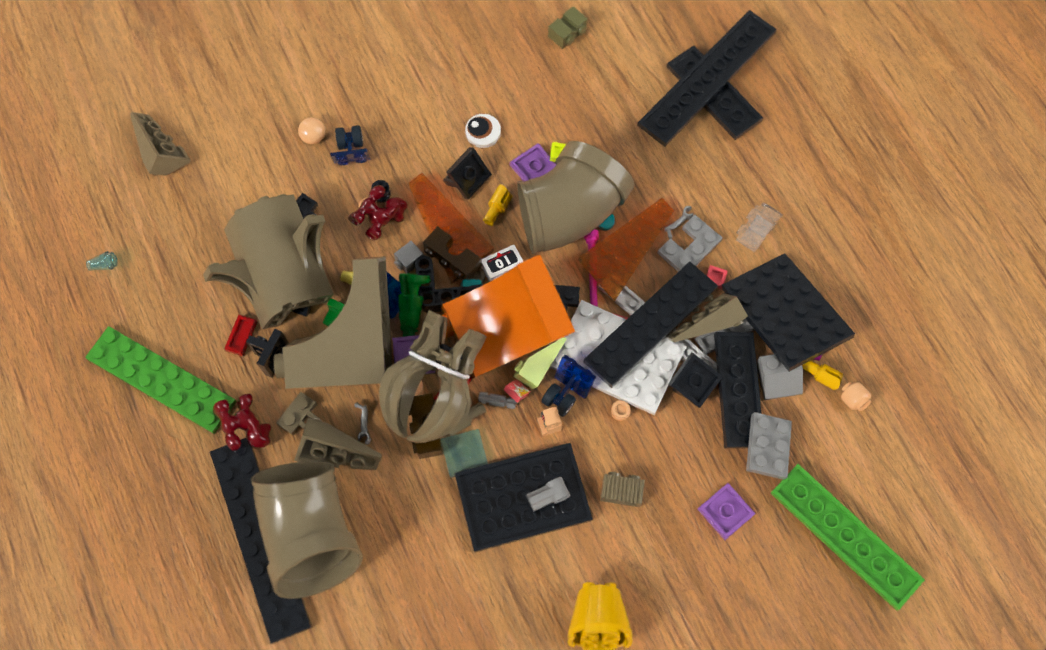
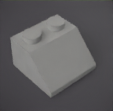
[756,354,803,400]

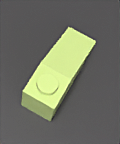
[513,337,566,389]

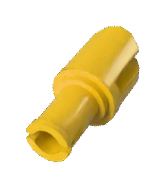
[483,184,513,226]
[802,361,843,390]

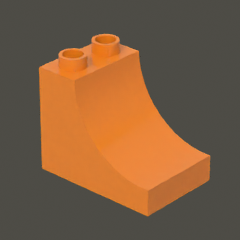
[441,255,575,379]

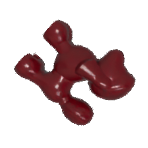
[348,185,408,241]
[213,394,272,451]

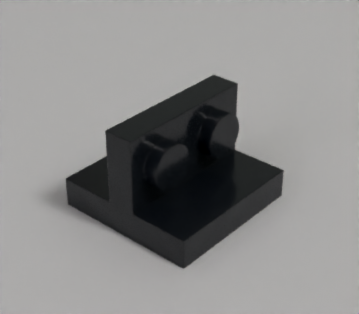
[443,147,492,200]
[246,329,289,378]
[668,353,723,408]

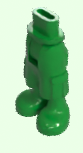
[398,273,430,337]

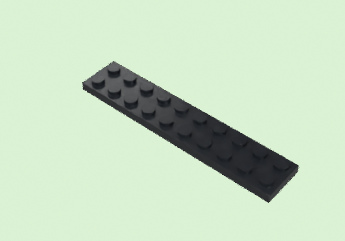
[637,10,777,147]
[210,438,312,644]

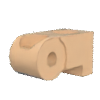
[537,407,562,436]

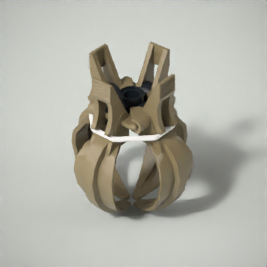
[379,310,487,443]

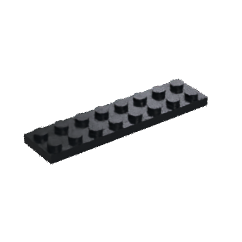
[583,261,718,388]

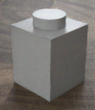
[394,241,423,274]

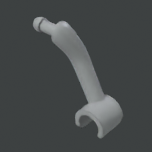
[665,206,694,239]
[354,403,371,445]

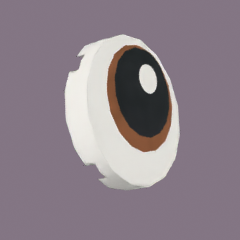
[465,114,501,148]

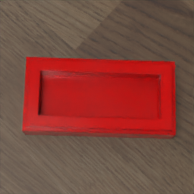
[224,315,257,356]

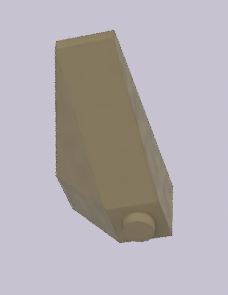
[130,112,191,175]
[667,293,748,342]
[294,418,382,470]

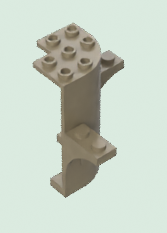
[203,194,334,329]

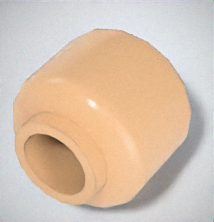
[841,382,871,411]

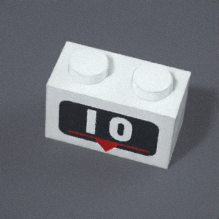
[481,245,524,282]

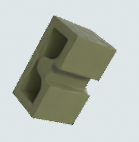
[548,6,588,49]

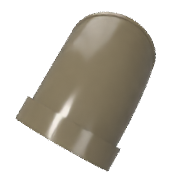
[517,141,635,254]
[251,461,363,599]

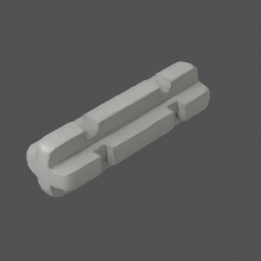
[478,392,517,409]

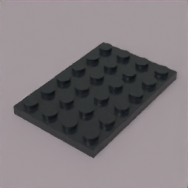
[722,253,855,372]
[454,443,593,553]

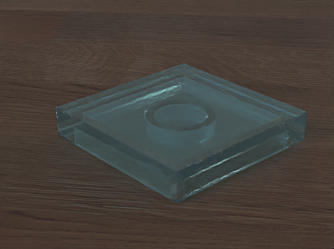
[440,429,488,478]

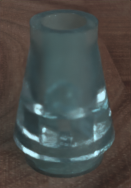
[86,251,118,271]

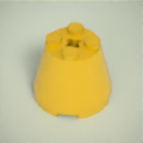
[568,582,633,650]

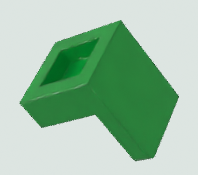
[323,298,345,327]

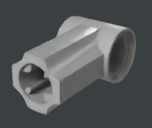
[527,477,571,511]

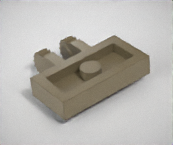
[276,392,322,435]

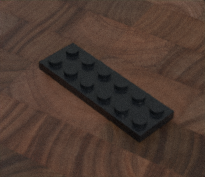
[666,45,763,140]
[714,332,762,448]

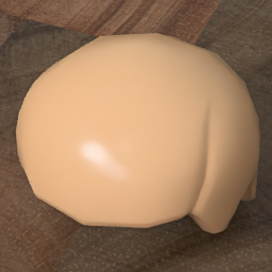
[298,117,326,145]

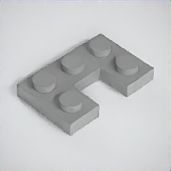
[657,215,723,272]

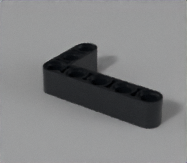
[415,255,484,313]

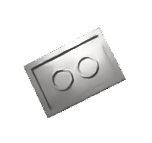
[746,412,792,480]

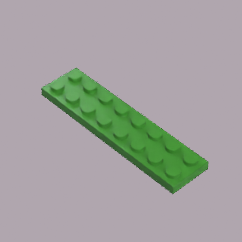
[85,326,237,434]
[770,464,925,611]

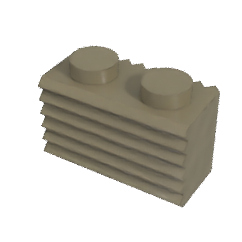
[600,472,645,507]

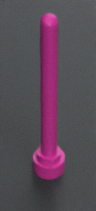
[584,229,599,307]

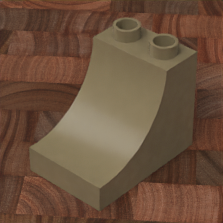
[274,256,392,389]

